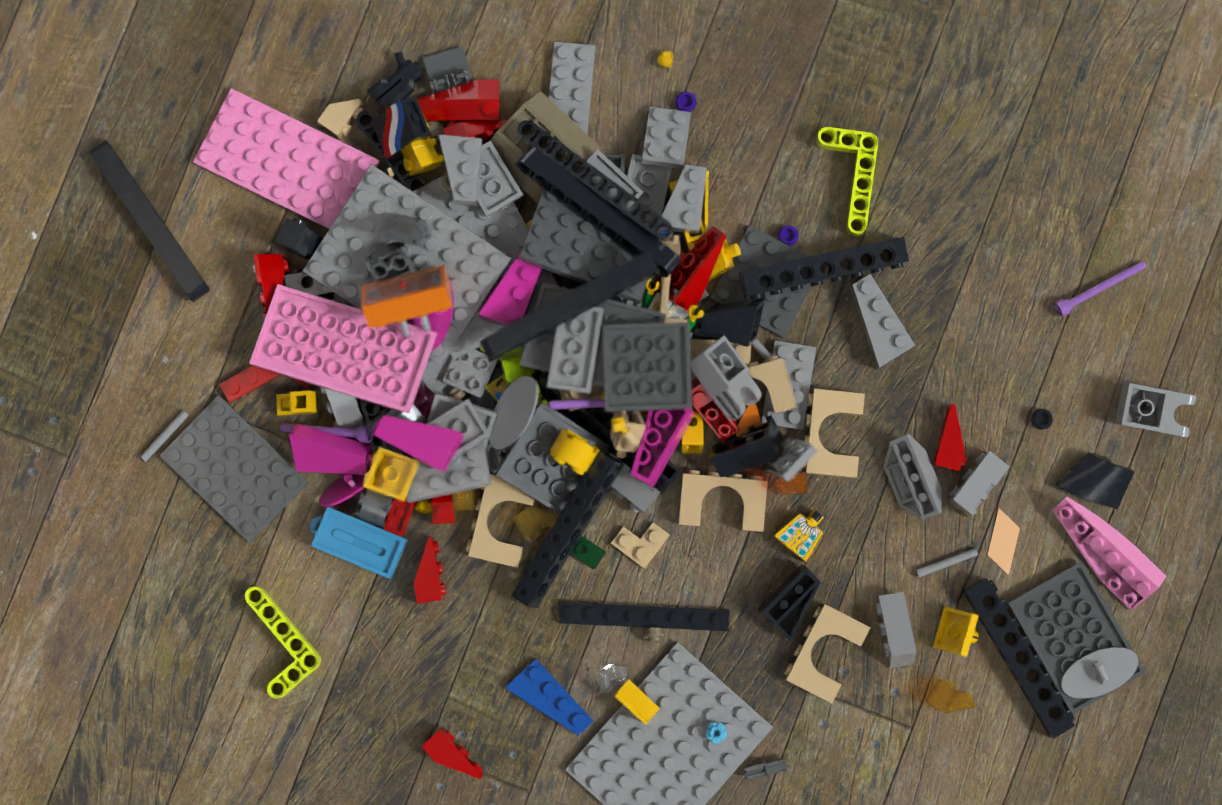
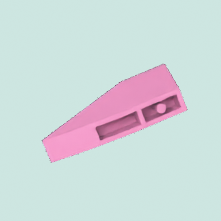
[1052,497,1167,611]

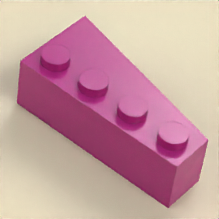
[479,252,543,327]
[631,409,695,488]

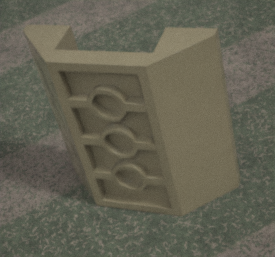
[491,92,602,204]

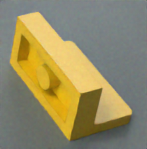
[614,679,660,725]

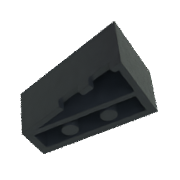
[275,217,323,261]
[710,415,782,477]
[758,564,821,642]

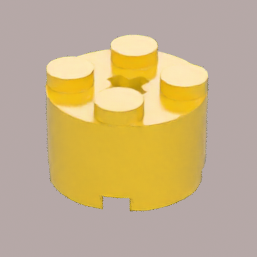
[550,428,600,475]

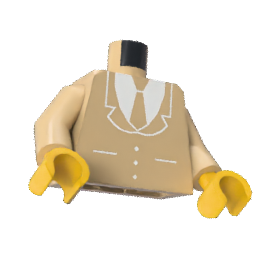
[600,393,646,458]

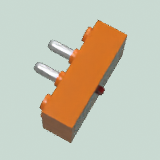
[362,265,453,337]

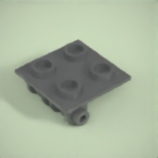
[423,46,473,94]

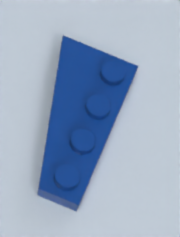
[505,659,594,736]

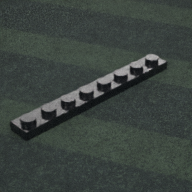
[559,602,730,631]

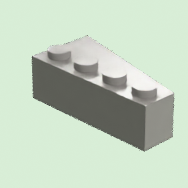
[850,274,915,369]

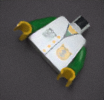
[641,279,704,331]

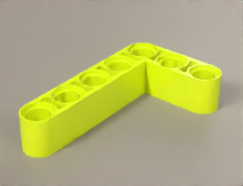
[816,127,878,237]
[245,587,321,699]

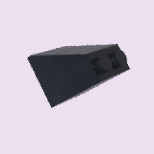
[698,298,765,347]

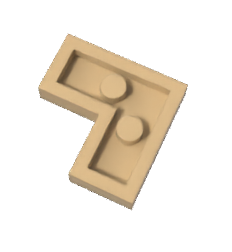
[611,523,670,569]

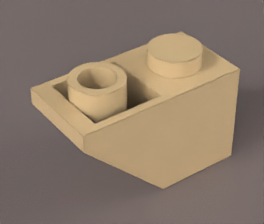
[317,99,364,139]

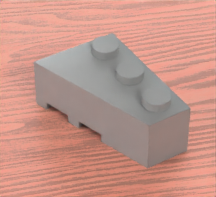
[439,135,482,206]
[320,387,366,438]
[948,451,1010,517]
[610,453,660,513]

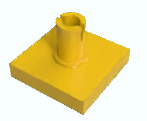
[933,606,979,657]

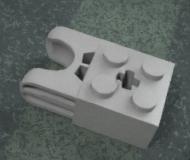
[691,335,761,420]
[1115,383,1196,437]

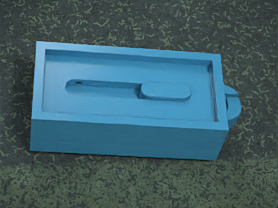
[310,507,408,579]

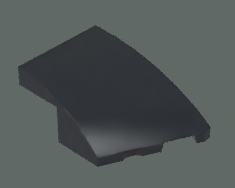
[1055,452,1134,509]

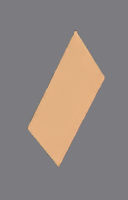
[988,508,1020,575]

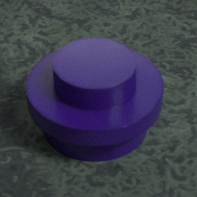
[675,92,696,112]
[778,225,799,246]

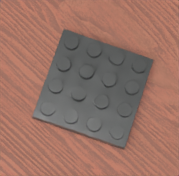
[710,225,823,339]
[603,322,692,412]
[494,401,610,514]

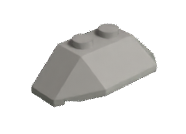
[884,434,942,520]

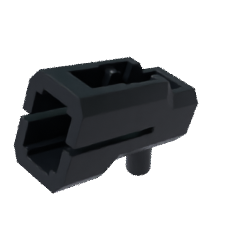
[367,51,424,111]

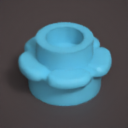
[706,722,727,743]

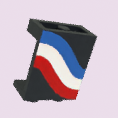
[371,97,432,159]

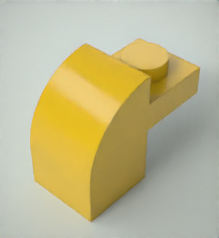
[276,390,317,416]

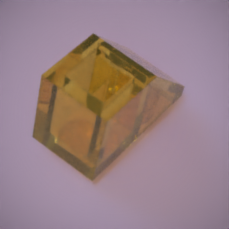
[452,489,476,511]
[512,507,560,541]
[925,679,977,713]

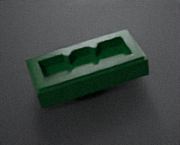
[571,536,606,569]

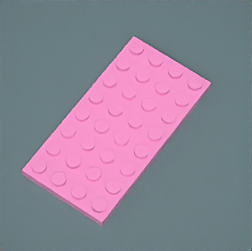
[193,88,380,229]
[249,284,437,414]

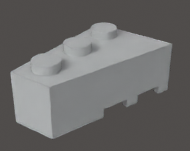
[659,165,707,234]
[875,592,917,668]

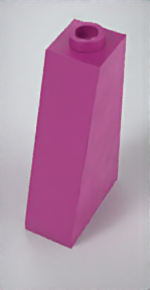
[374,416,465,473]
[289,424,373,475]

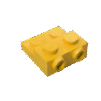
[363,447,420,502]

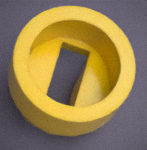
[657,51,673,68]
[415,499,432,514]

